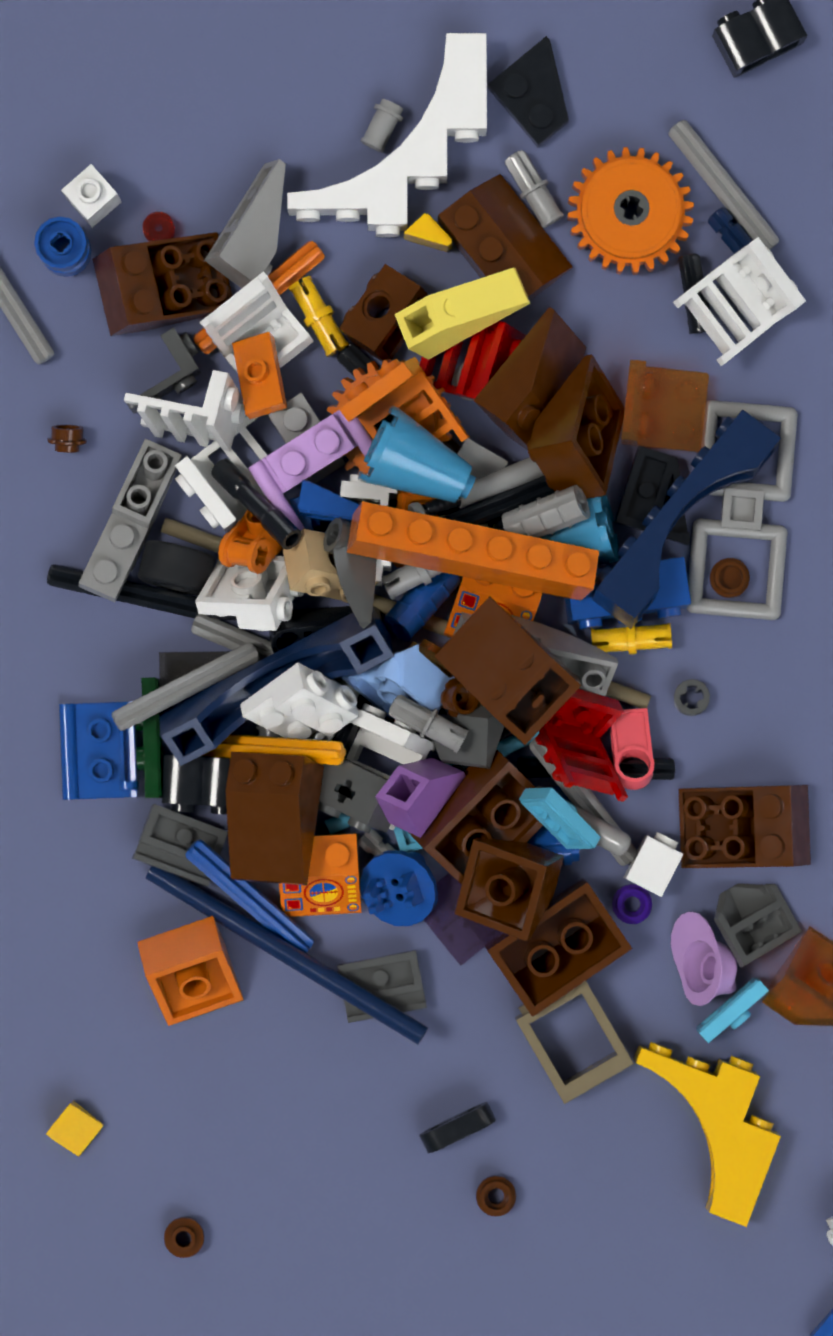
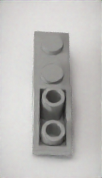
[79,439,182,603]
[454,612,618,696]

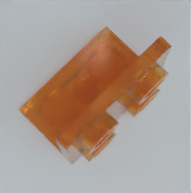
[621,360,709,452]

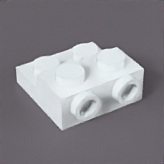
[195,556,304,631]
[240,663,358,739]

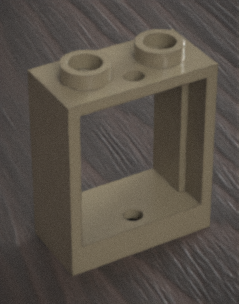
[515,981,634,1104]

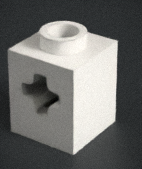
[61,164,122,228]
[623,832,683,897]

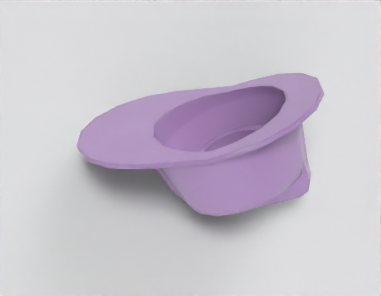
[671,912,737,1006]

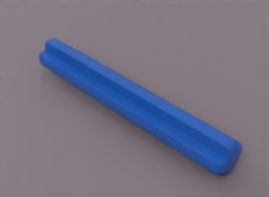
[185,839,314,953]

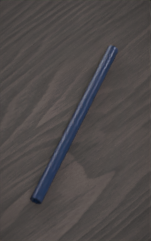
[145,866,428,1045]

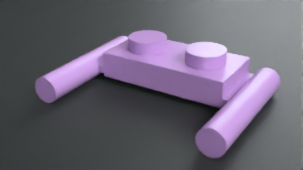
[248,410,373,530]

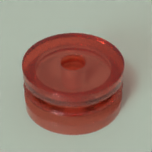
[142,212,175,242]

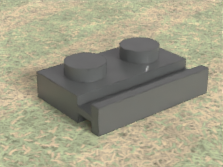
[132,804,228,887]
[337,950,427,1023]

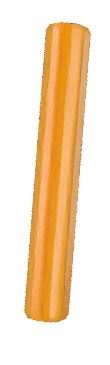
[202,734,346,765]

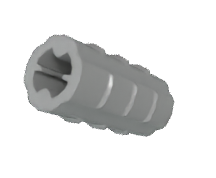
[502,485,590,538]

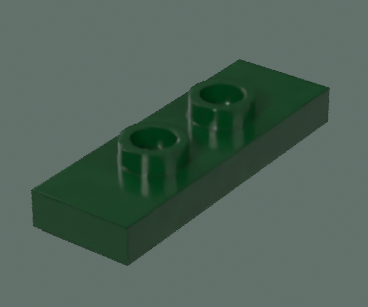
[136,677,163,798]

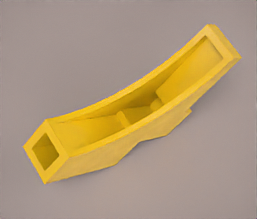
[633,1042,781,1227]

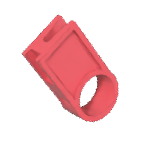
[609,708,655,790]

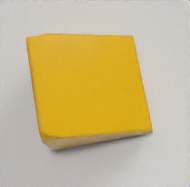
[404,213,452,252]
[46,1100,104,1157]

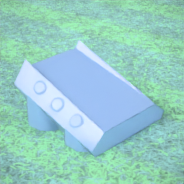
[342,644,455,719]

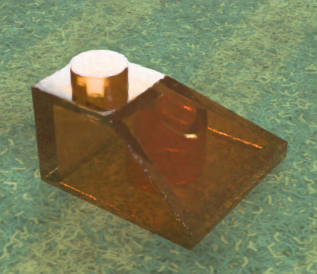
[762,926,833,1026]

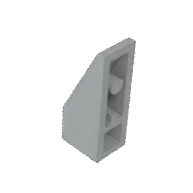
[204,159,286,288]

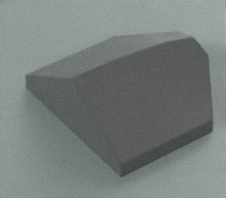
[432,694,504,769]
[714,883,802,968]

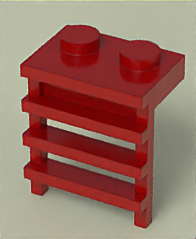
[419,321,526,399]
[535,689,628,802]

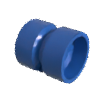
[34,216,92,277]

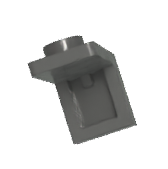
[127,327,201,414]

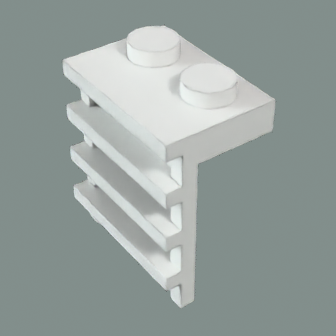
[673,237,806,366]
[200,271,314,374]
[124,370,246,451]
[175,416,268,533]
[340,474,398,586]
[346,703,435,831]

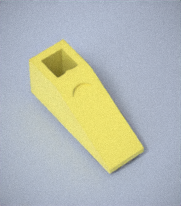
[394,267,530,360]

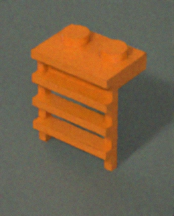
[339,357,470,442]

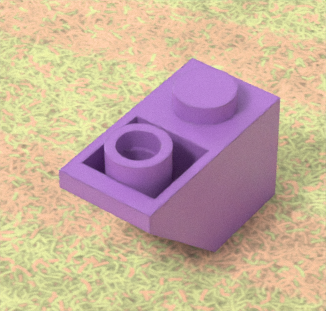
[375,758,466,838]

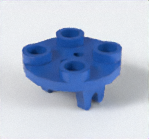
[360,850,438,926]

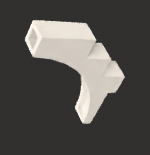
[287,33,487,237]

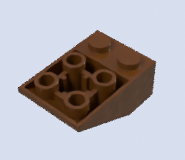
[92,232,232,336]
[434,596,581,745]
[679,785,811,868]

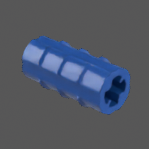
[383,573,461,642]

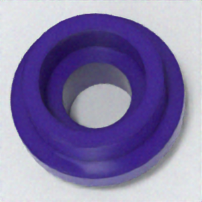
[612,884,652,924]

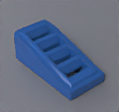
[298,480,360,522]

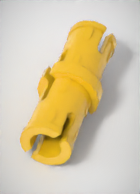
[288,276,349,357]
[591,623,672,655]

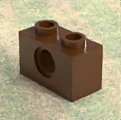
[339,264,428,362]

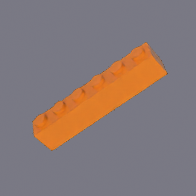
[347,501,599,601]

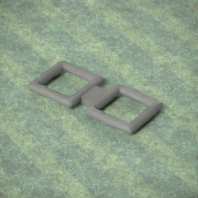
[686,400,798,620]

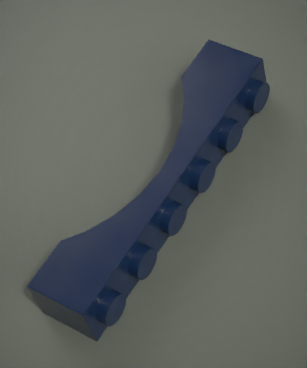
[593,409,781,629]
[159,607,394,766]

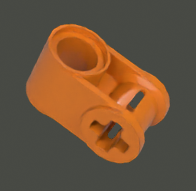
[218,502,283,574]

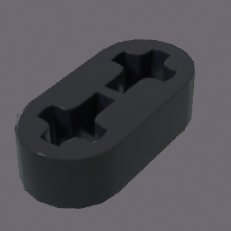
[419,1102,496,1154]

